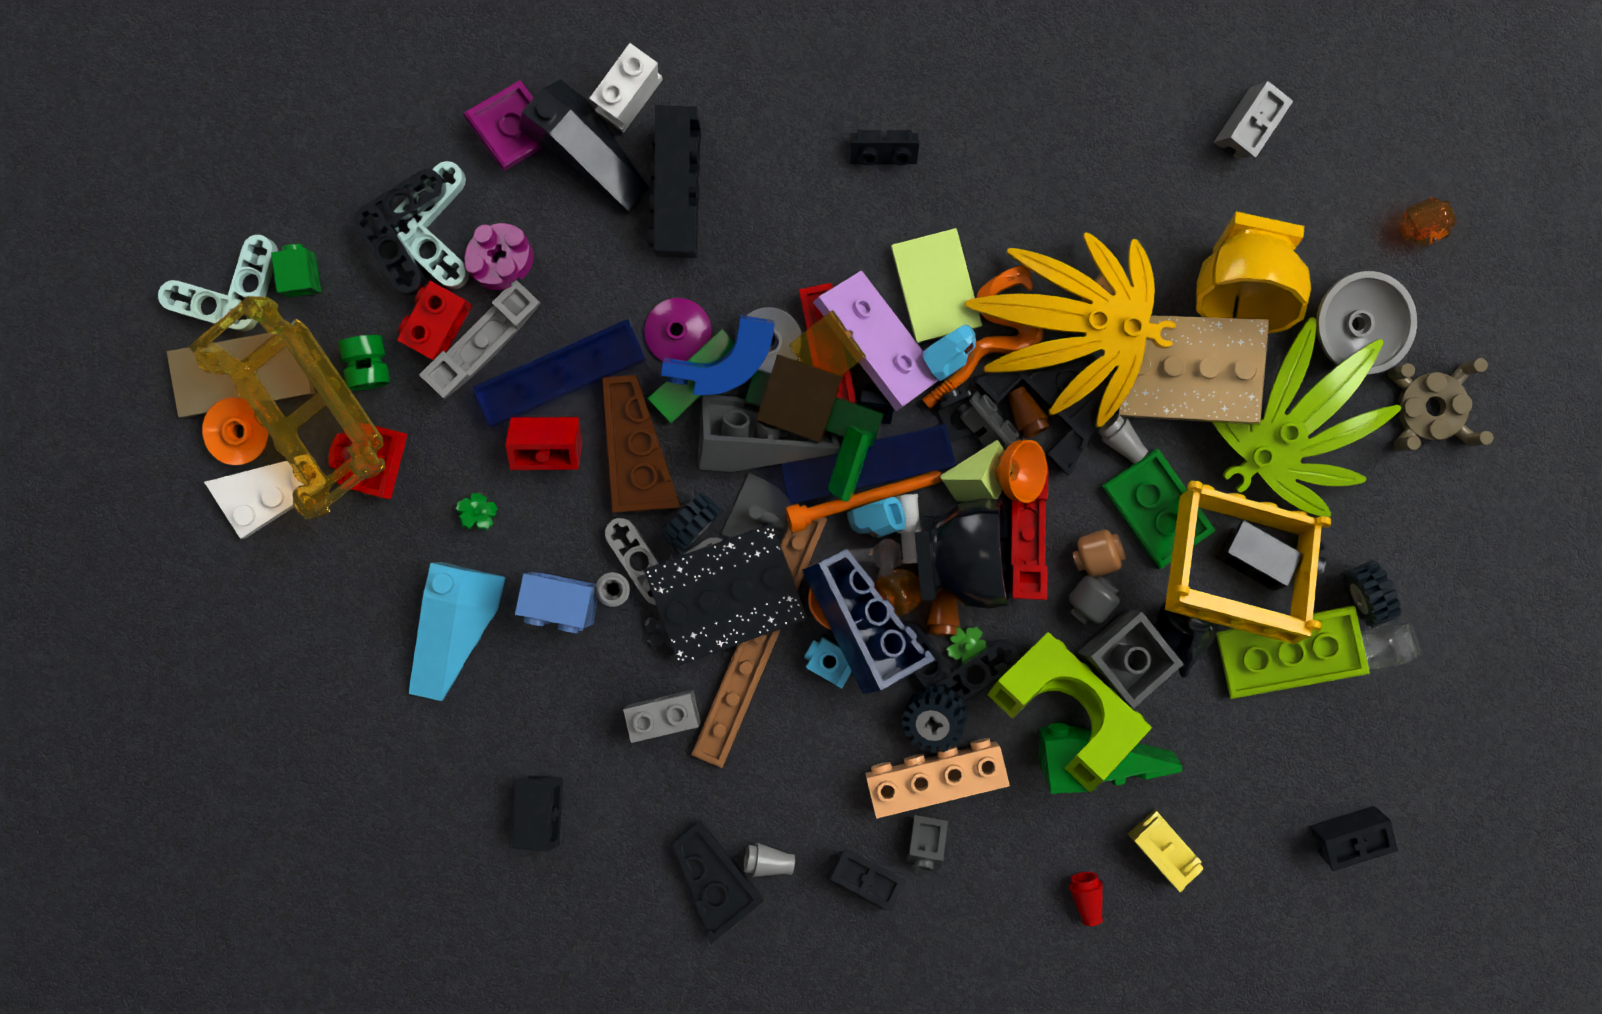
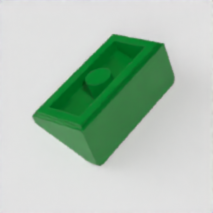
[828,426,873,502]

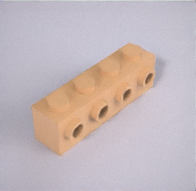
[865,738,1010,819]

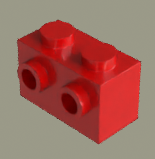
[397,281,473,360]
[505,417,582,470]

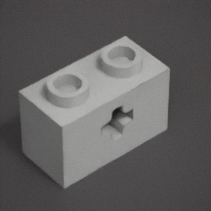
[623,690,701,743]

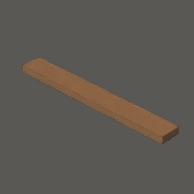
[691,517,827,768]

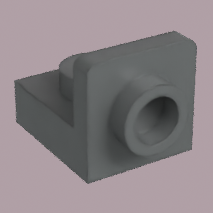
[906,815,948,872]

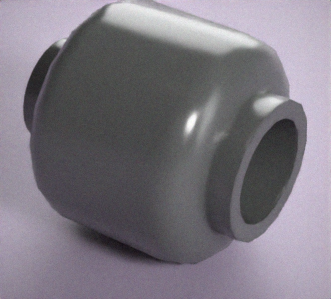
[1069,575,1120,624]

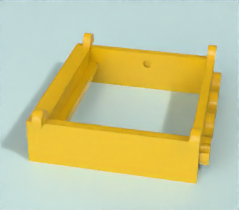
[1165,481,1331,644]

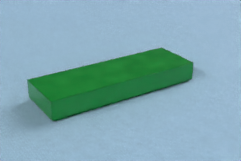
[648,329,734,423]

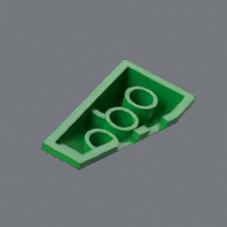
[1039,723,1182,794]

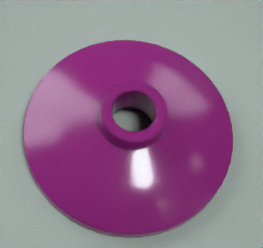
[644,298,712,361]

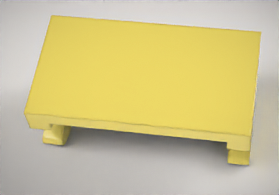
[1127,809,1203,892]

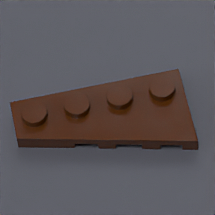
[602,375,681,513]

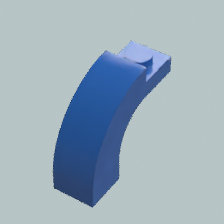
[661,315,775,395]

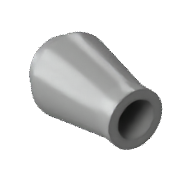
[1098,414,1148,464]
[595,572,630,607]
[744,843,795,877]

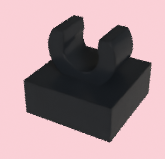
[859,383,894,424]

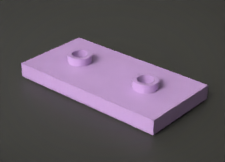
[813,270,939,411]

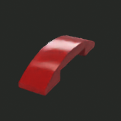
[1010,466,1048,601]

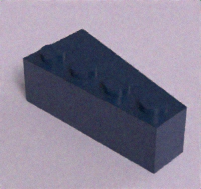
[802,549,936,694]

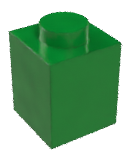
[271,244,321,298]

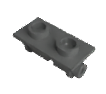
[957,390,1020,450]

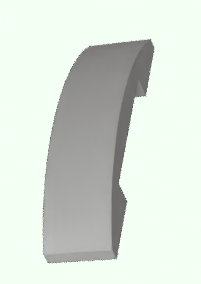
[419,280,541,399]

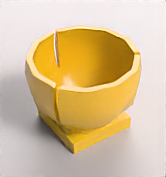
[1196,211,1311,334]

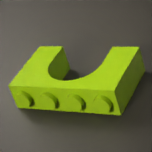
[988,632,1152,793]

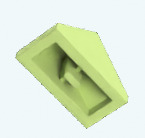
[940,440,1012,502]

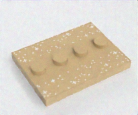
[1119,316,1269,425]

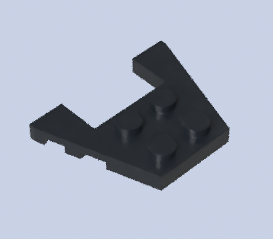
[975,333,1113,476]

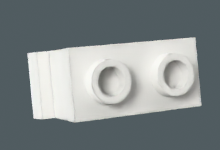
[589,43,663,133]

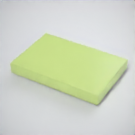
[891,228,982,344]

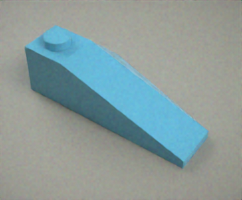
[408,562,506,701]

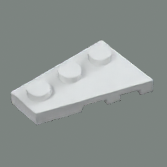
[204,455,330,539]

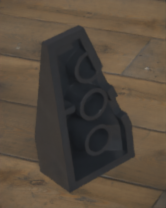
[519,79,648,214]

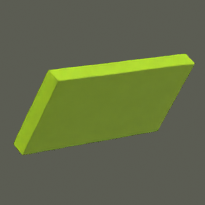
[1216,605,1370,699]

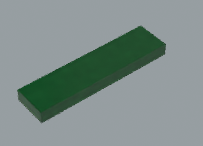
[745,369,885,447]

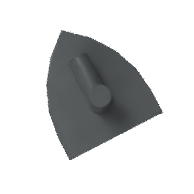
[721,473,793,543]

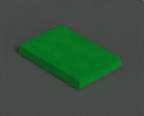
[1100,448,1216,569]

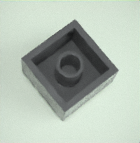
[1077,609,1183,709]

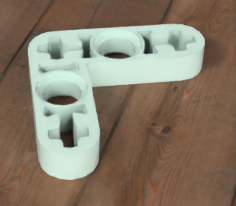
[387,161,469,289]
[158,235,278,332]

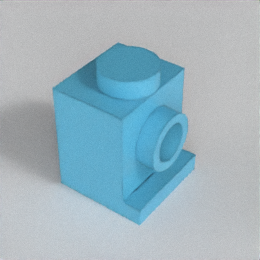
[804,636,852,689]

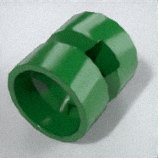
[338,335,391,391]

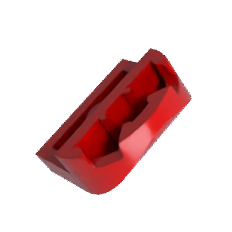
[328,422,408,499]

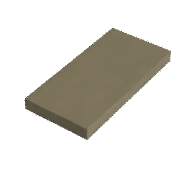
[167,327,315,418]

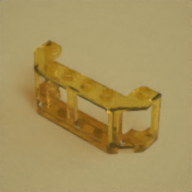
[189,296,385,520]

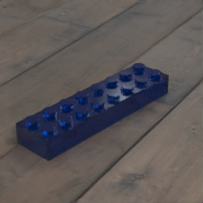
[472,319,647,427]
[781,424,956,504]

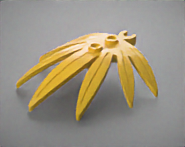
[964,232,1176,428]

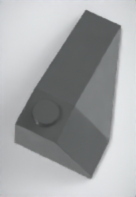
[698,395,840,472]

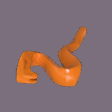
[922,265,1044,409]

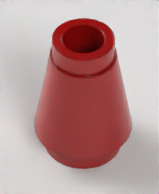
[1069,871,1103,926]

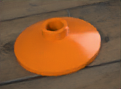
[202,397,269,465]

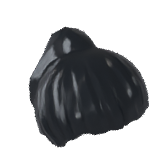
[1155,601,1218,678]

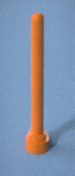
[785,470,942,534]

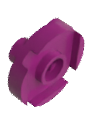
[465,223,534,290]

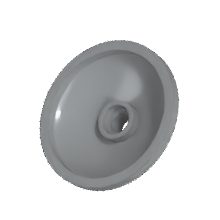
[1316,271,1417,374]

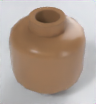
[1073,529,1126,577]

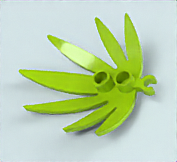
[1212,317,1401,517]

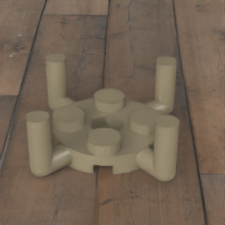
[1388,358,1494,452]

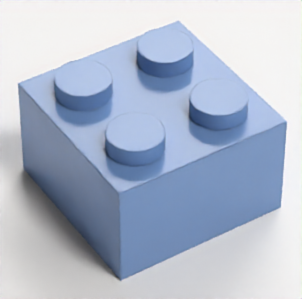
[515,572,598,633]

